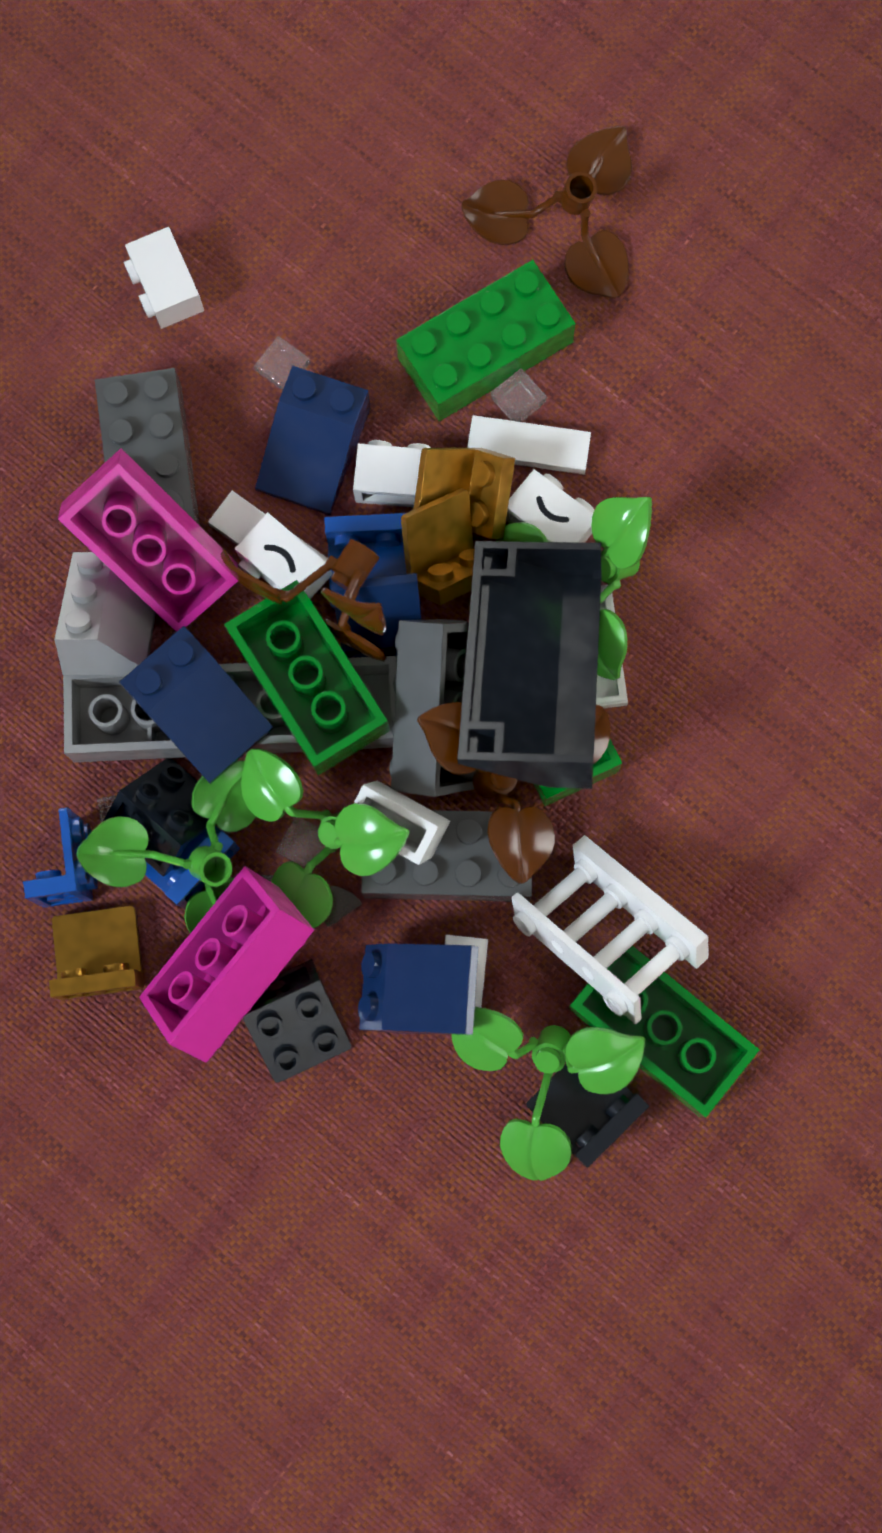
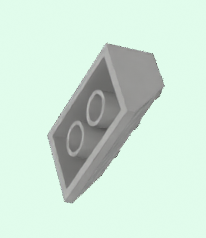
[54,552,156,675]

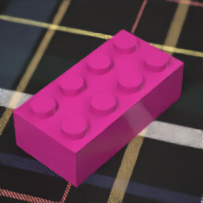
[58,448,238,632]
[139,866,314,1063]

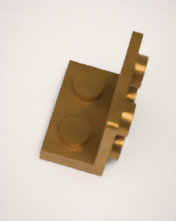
[413,448,515,539]
[401,488,475,605]
[49,906,144,1000]

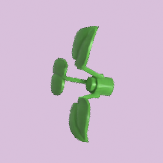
[496,497,652,680]
[241,748,410,928]
[77,761,256,933]
[451,1007,645,1181]

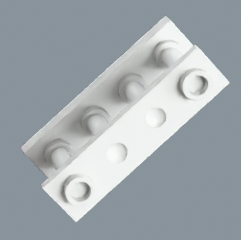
[511,835,709,1024]

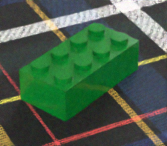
[396,260,576,422]
[224,580,390,776]
[568,946,760,1118]

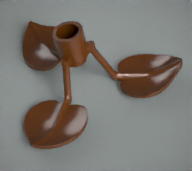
[461,126,632,298]
[221,539,387,662]
[417,702,611,884]

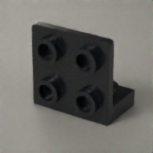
[103,758,209,877]
[242,959,351,1083]
[526,1064,649,1168]

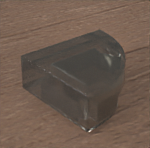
[324,886,363,928]

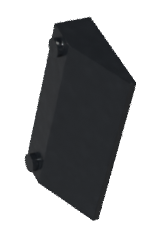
[457,541,602,789]

